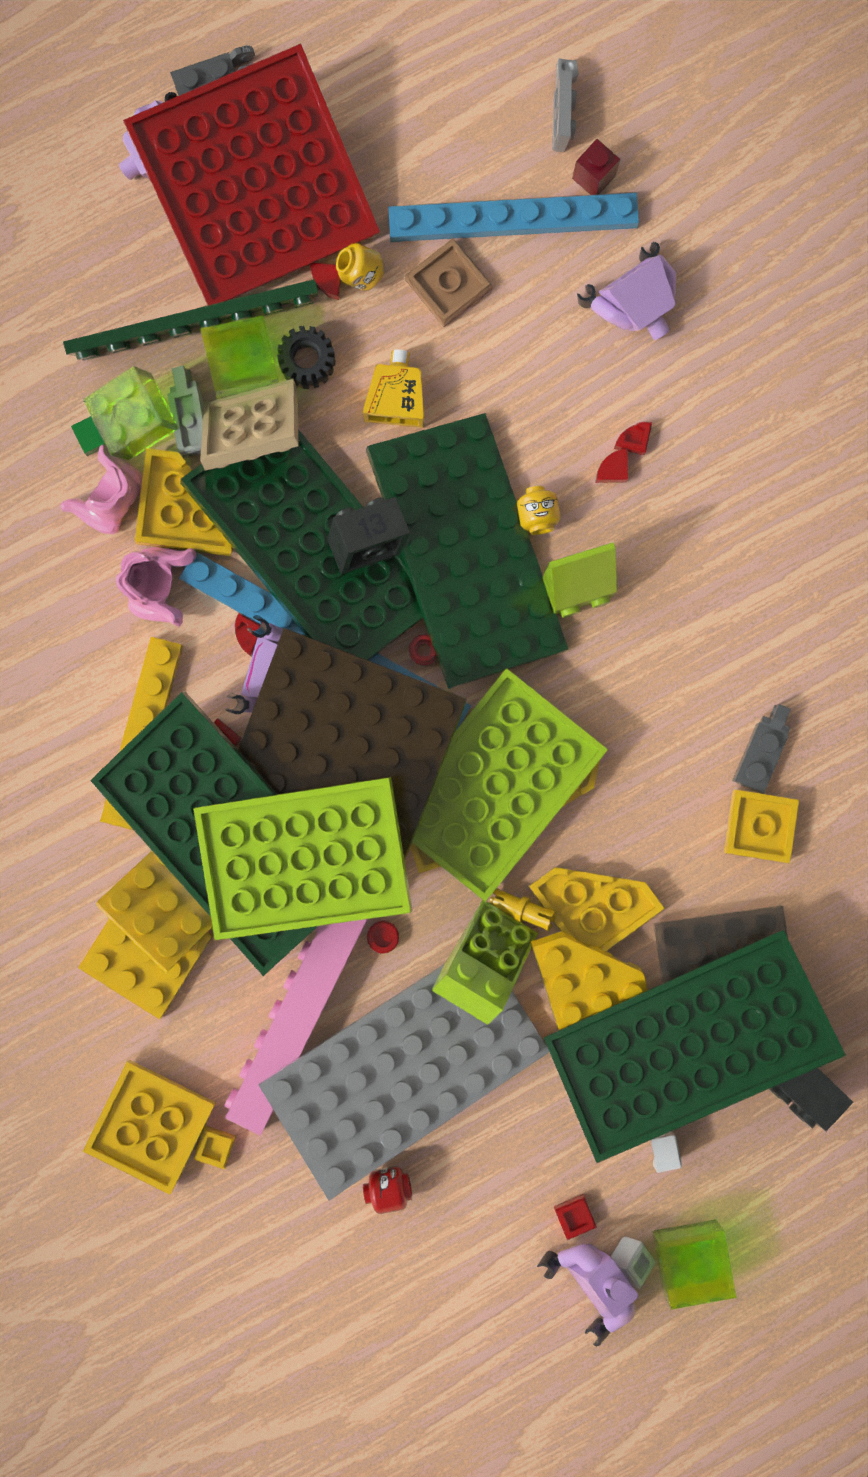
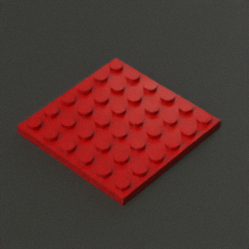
[123,43,380,306]

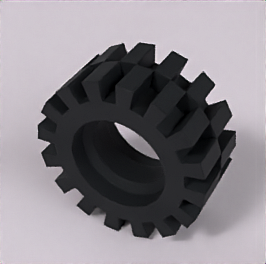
[277,326,336,389]

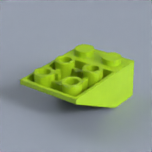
[432,900,538,1025]

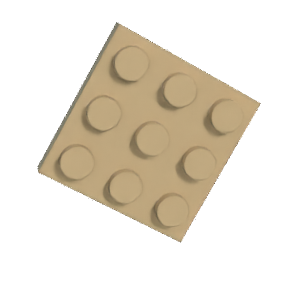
[200,379,298,471]

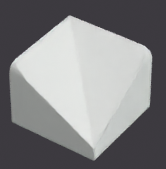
[651,1131,682,1173]
[611,1237,656,1289]

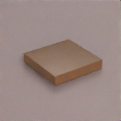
[405,238,492,327]

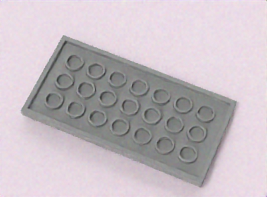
[258,963,549,1201]

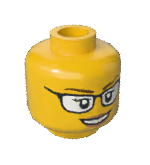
[336,243,384,291]
[517,485,561,535]

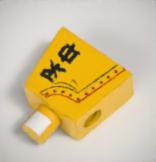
[363,349,424,428]

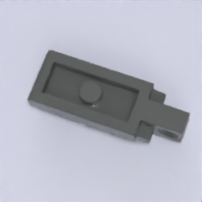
[732,704,791,794]

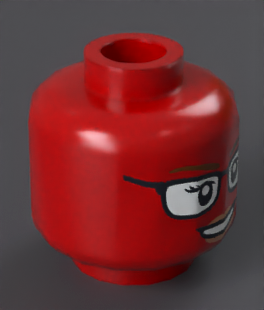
[363,1166,412,1214]

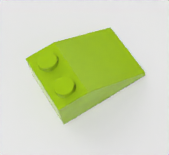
[543,542,617,618]

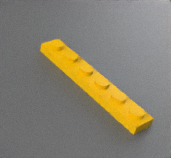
[100,637,183,830]

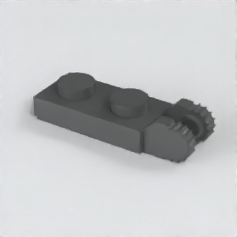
[170,45,255,96]

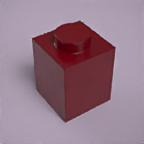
[572,139,620,195]

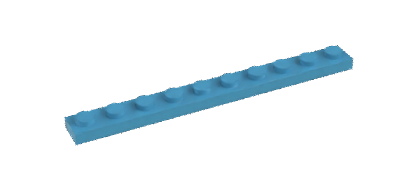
[179,552,472,731]

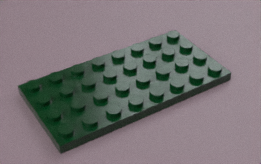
[366,413,568,689]
[180,429,423,660]
[90,692,318,976]
[544,930,846,1163]

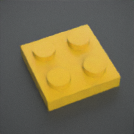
[724,790,799,864]

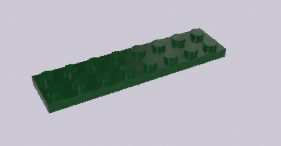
[63,279,318,361]

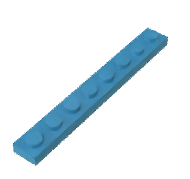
[388,193,639,242]

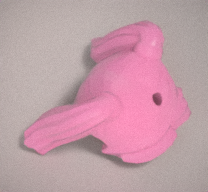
[61,445,143,534]
[116,547,197,627]

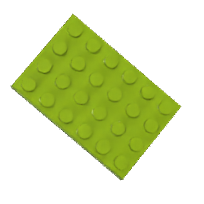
[412,668,608,902]
[193,777,413,940]

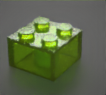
[200,316,279,399]
[83,366,179,460]
[652,1219,737,1310]

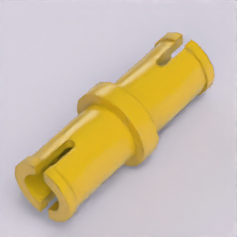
[489,888,556,931]

